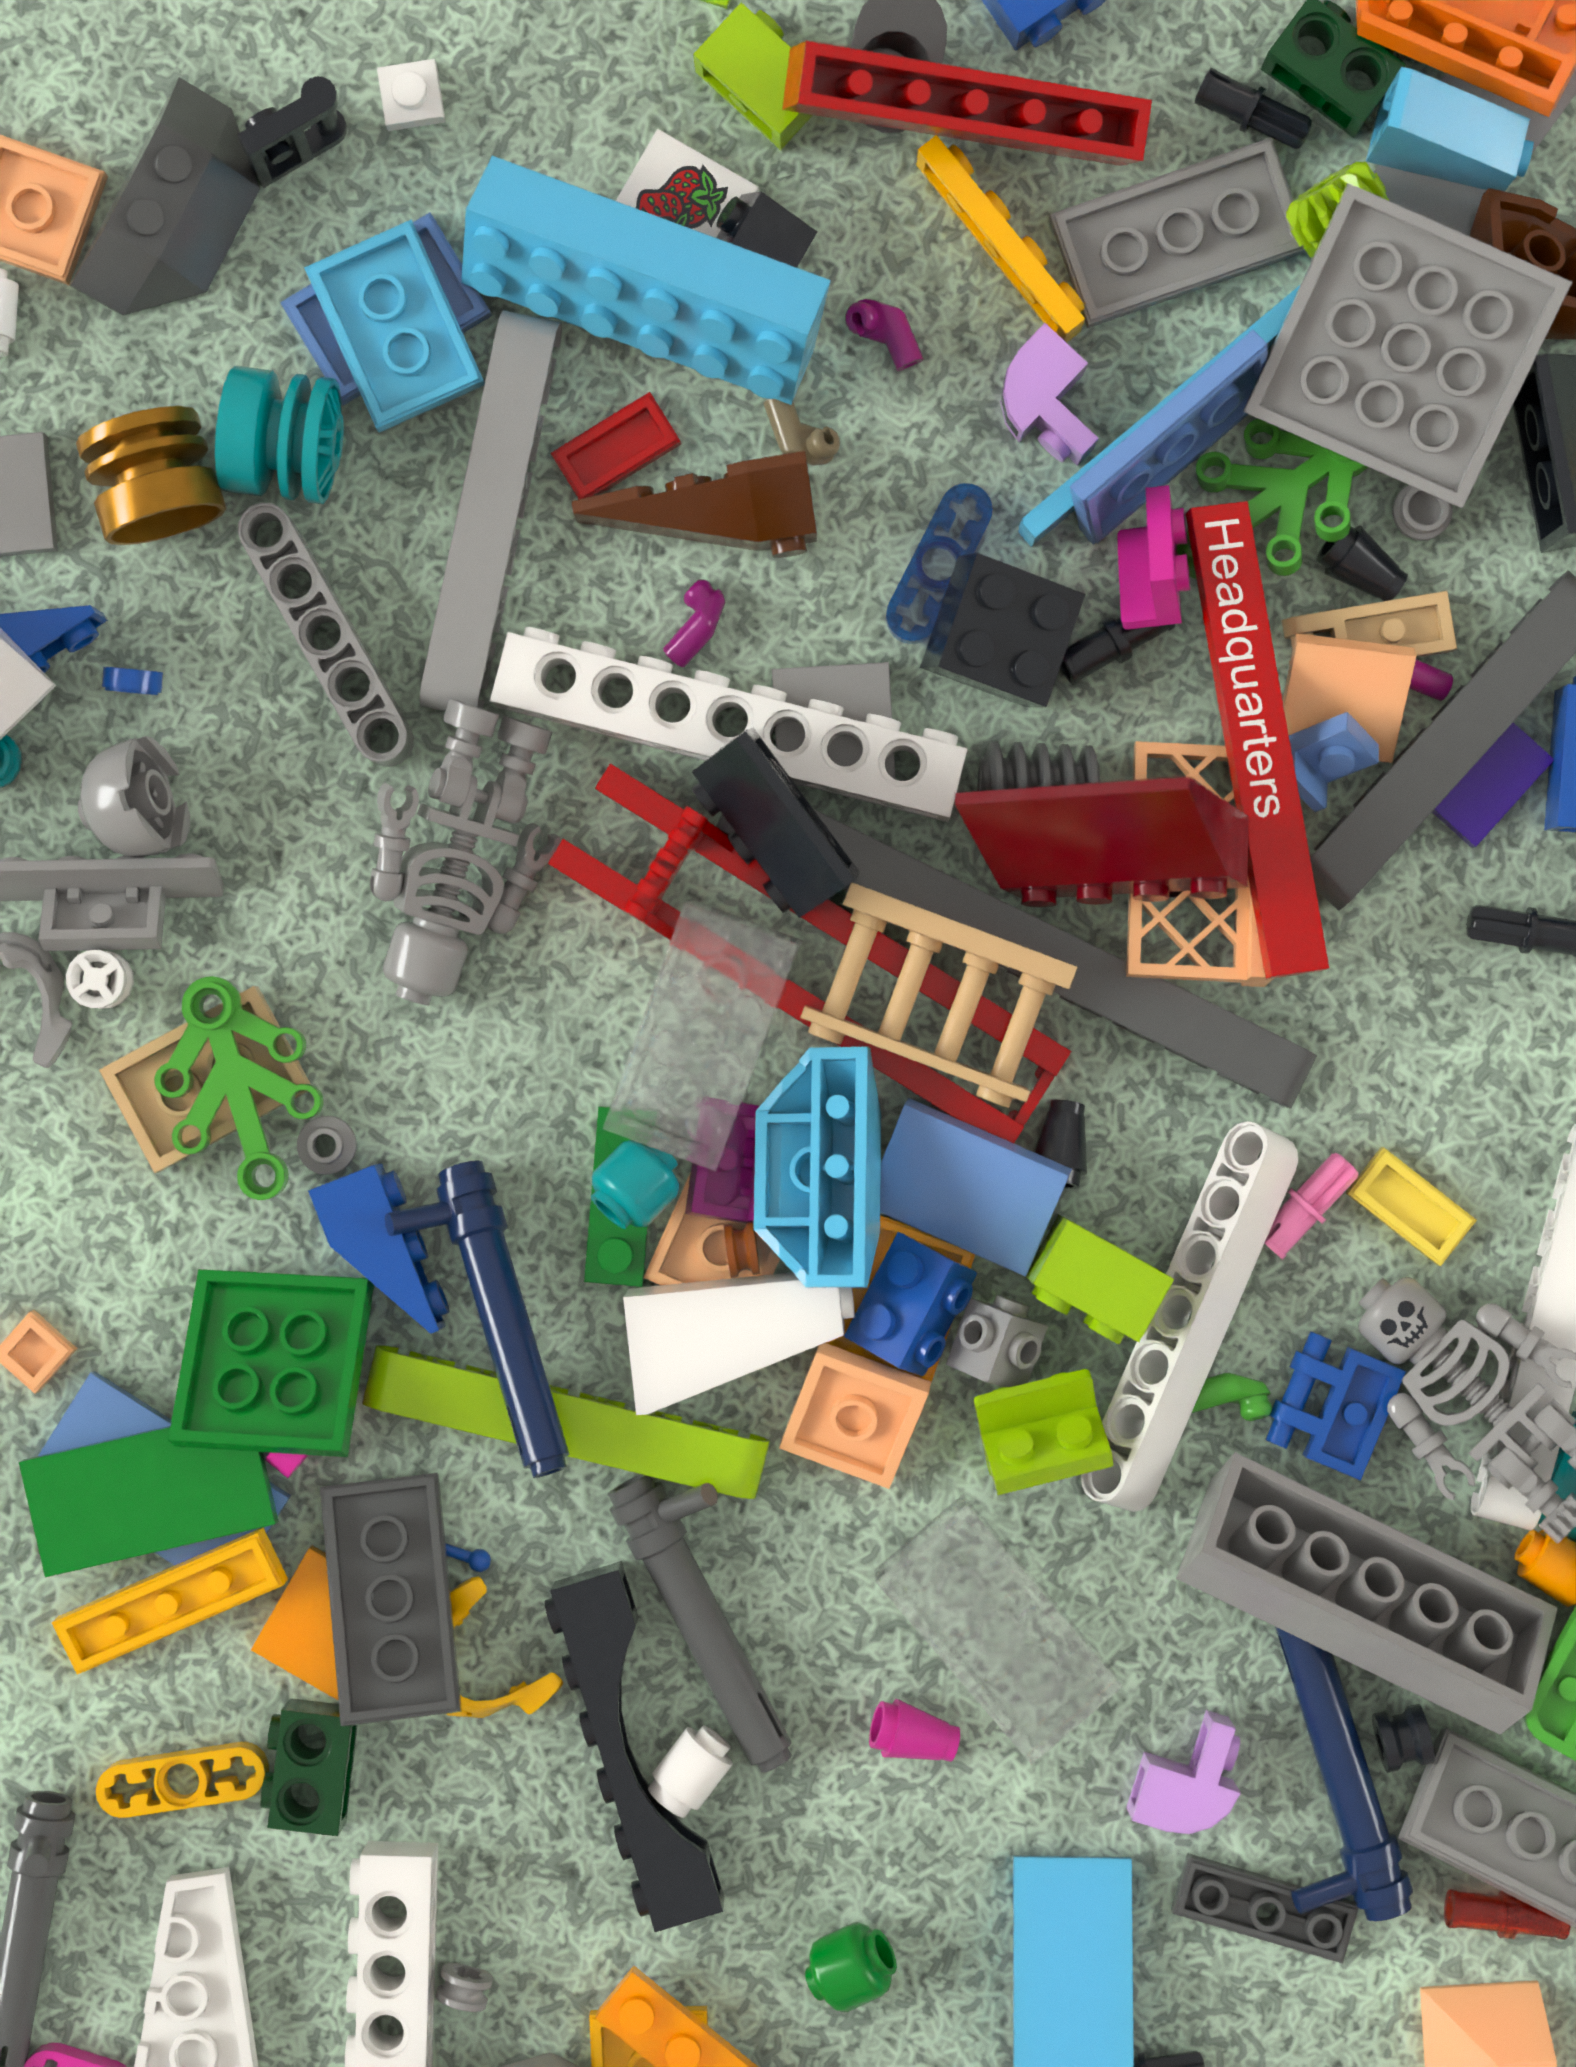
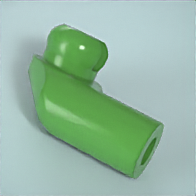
[1192,1373,1272,1421]

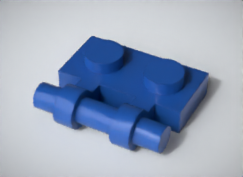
[1265,1331,1406,1481]

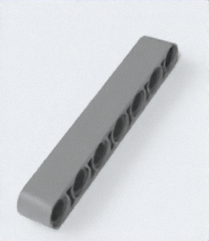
[420,310,562,711]

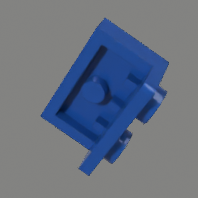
[843,1232,977,1376]

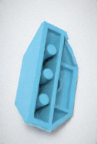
[754,1047,881,1288]

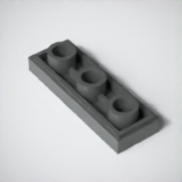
[1171,1853,1359,1964]

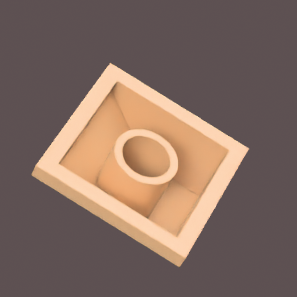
[1420,1980,1557,2067]

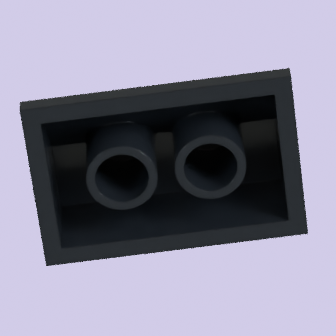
[1513,353,1576,553]
[692,727,859,918]

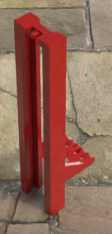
[547,764,1072,1143]

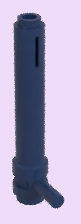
[385,1160,569,1478]
[1275,1627,1413,1921]

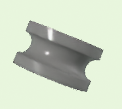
[435,1963,493,2012]

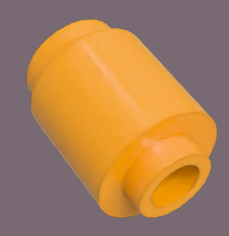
[1514,1530,1576,1607]

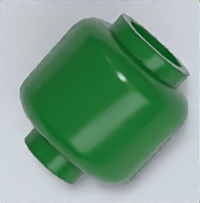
[805,1922,897,2012]

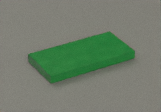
[18,1426,279,1578]

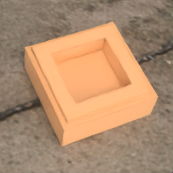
[0,1310,78,1394]

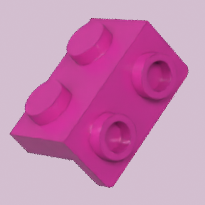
[1117,485,1190,630]

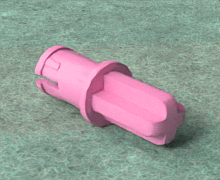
[1264,1153,1359,1260]

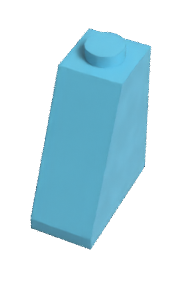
[1365,67,1534,191]

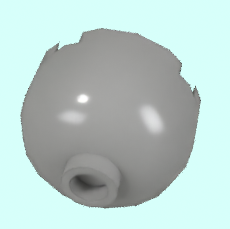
[78,736,190,857]

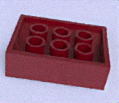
[955,776,1249,908]

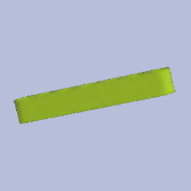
[362,1345,770,1499]

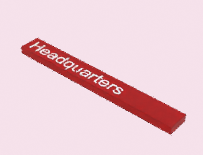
[1185,501,1329,979]

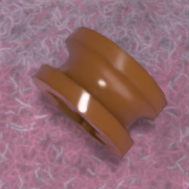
[724,1222,760,1278]

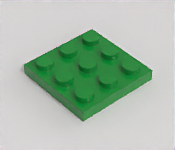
[168,1269,374,1457]

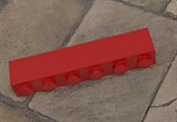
[782,40,1152,166]

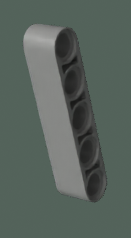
[238,503,414,767]

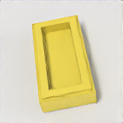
[1345,1147,1477,1266]

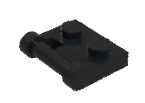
[237,76,347,189]

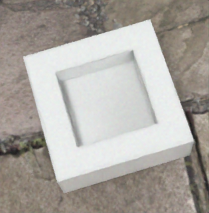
[377,59,446,131]

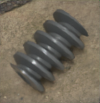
[977,740,1100,791]

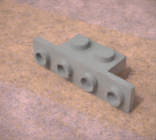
[0,854,224,951]

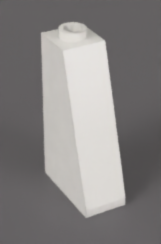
[623,1272,855,1415]

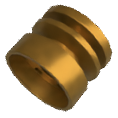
[76,406,227,545]

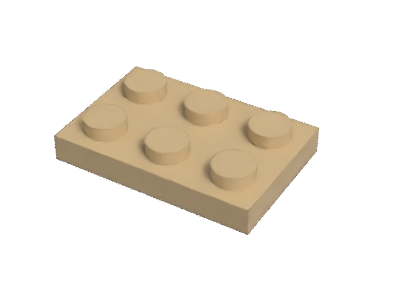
[99,986,311,1173]

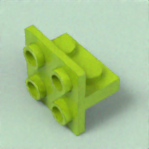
[974,1369,1114,1495]

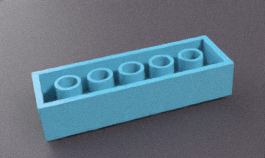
[461,156,831,405]

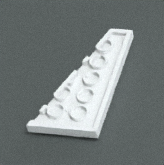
[134,1867,259,2067]

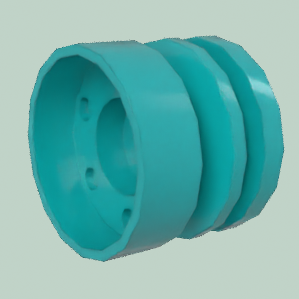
[215,366,344,504]

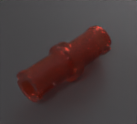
[1444,1889,1571,1940]

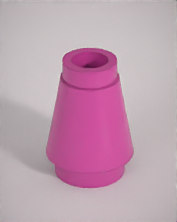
[869,1699,960,1762]

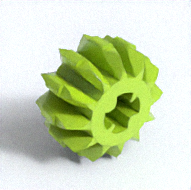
[1286,162,1389,257]

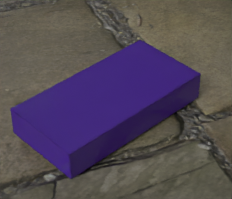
[1432,723,1554,848]

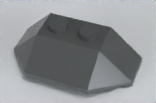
[70,77,260,315]

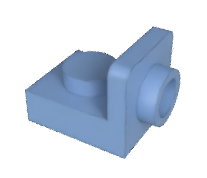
[1289,712,1379,812]

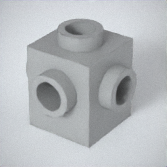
[946,1294,1048,1387]

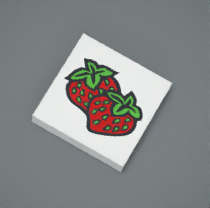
[616,129,759,238]

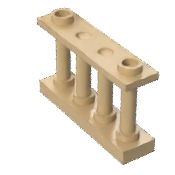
[800,883,1078,1108]

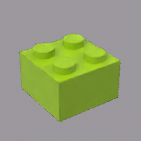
[1026,1214,1174,1345]

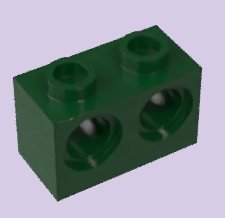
[1261,0,1406,138]
[260,1698,358,1836]

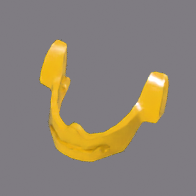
[446,1576,564,1718]

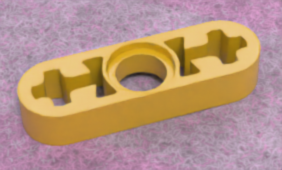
[96,1742,269,1818]

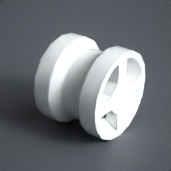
[66,950,134,1009]

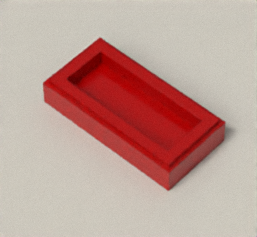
[551,392,681,500]

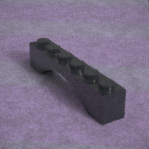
[545,1561,725,1932]

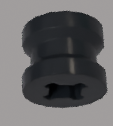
[1372,1704,1435,1773]

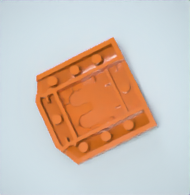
[1356,0,1576,117]

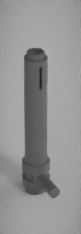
[608,1474,792,1773]
[0,1791,76,2067]

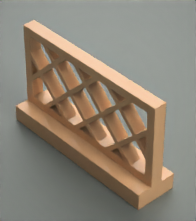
[1126,741,1274,987]

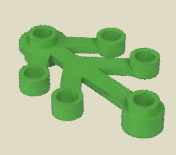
[1177,418,1368,579]
[154,976,324,1200]

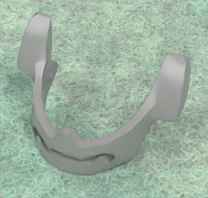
[0,932,72,1068]

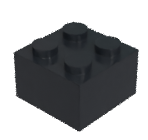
[920,553,1085,707]

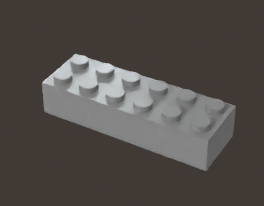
[1176,1452,1558,1735]

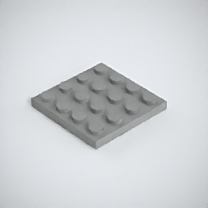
[1243,183,1572,508]

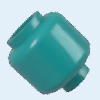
[591,1140,679,1229]

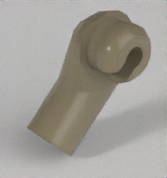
[763,399,840,466]

